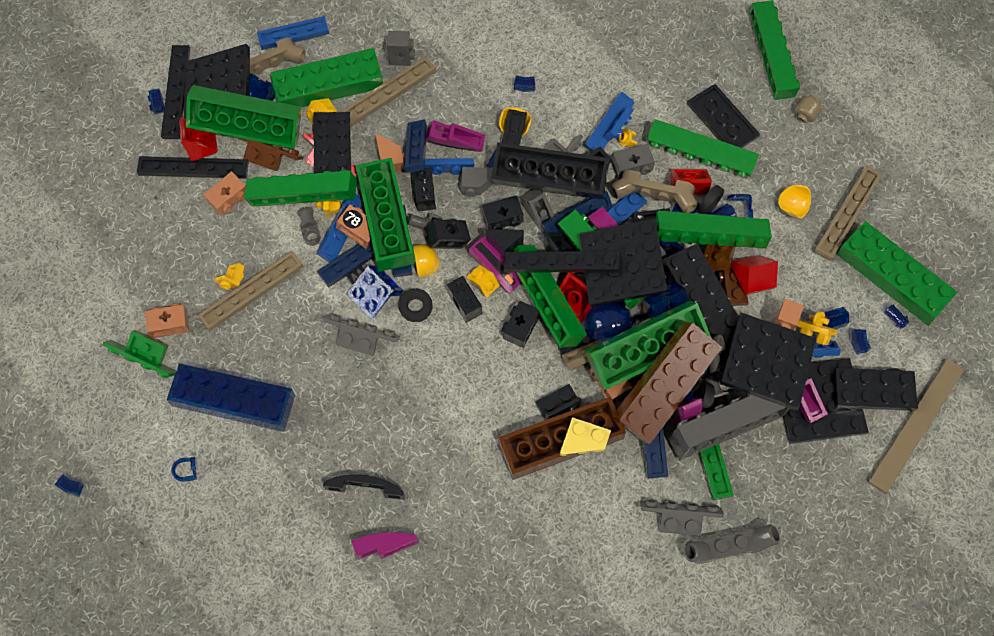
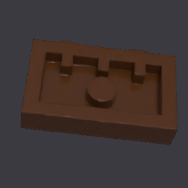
[703,244,736,271]
[718,269,748,306]

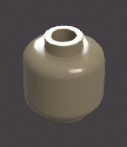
[795,95,822,123]

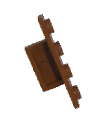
[238,138,304,171]

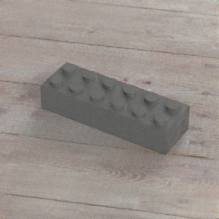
[669,394,790,460]

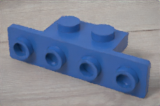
[585,92,635,152]

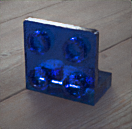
[347,266,404,318]

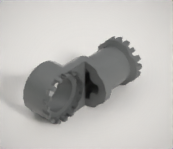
[297,206,321,246]

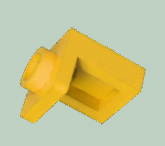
[306,98,337,125]
[214,263,245,290]
[466,265,499,297]

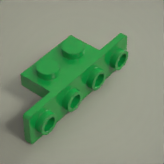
[102,331,178,378]

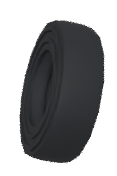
[698,185,725,215]
[399,288,433,322]
[694,382,715,414]

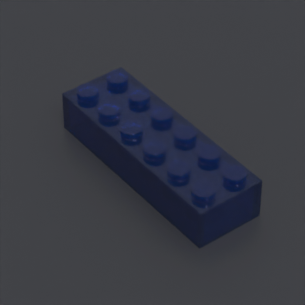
[166,363,295,432]

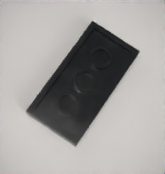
[687,84,760,148]

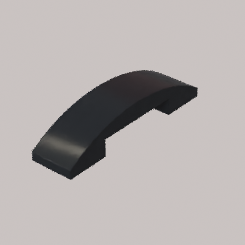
[323,474,405,500]

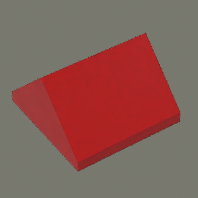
[179,118,217,161]
[670,169,712,195]
[731,255,778,295]
[559,272,596,323]

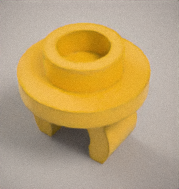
[618,128,637,147]

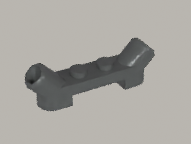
[684,524,780,564]

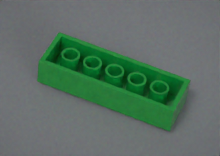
[270,48,383,107]
[186,85,302,149]
[356,158,416,272]
[837,221,958,326]
[585,301,711,390]

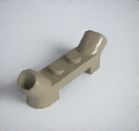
[250,38,306,76]
[612,170,697,213]

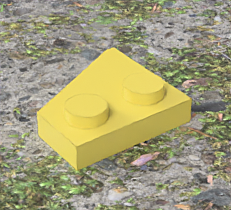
[560,417,611,456]

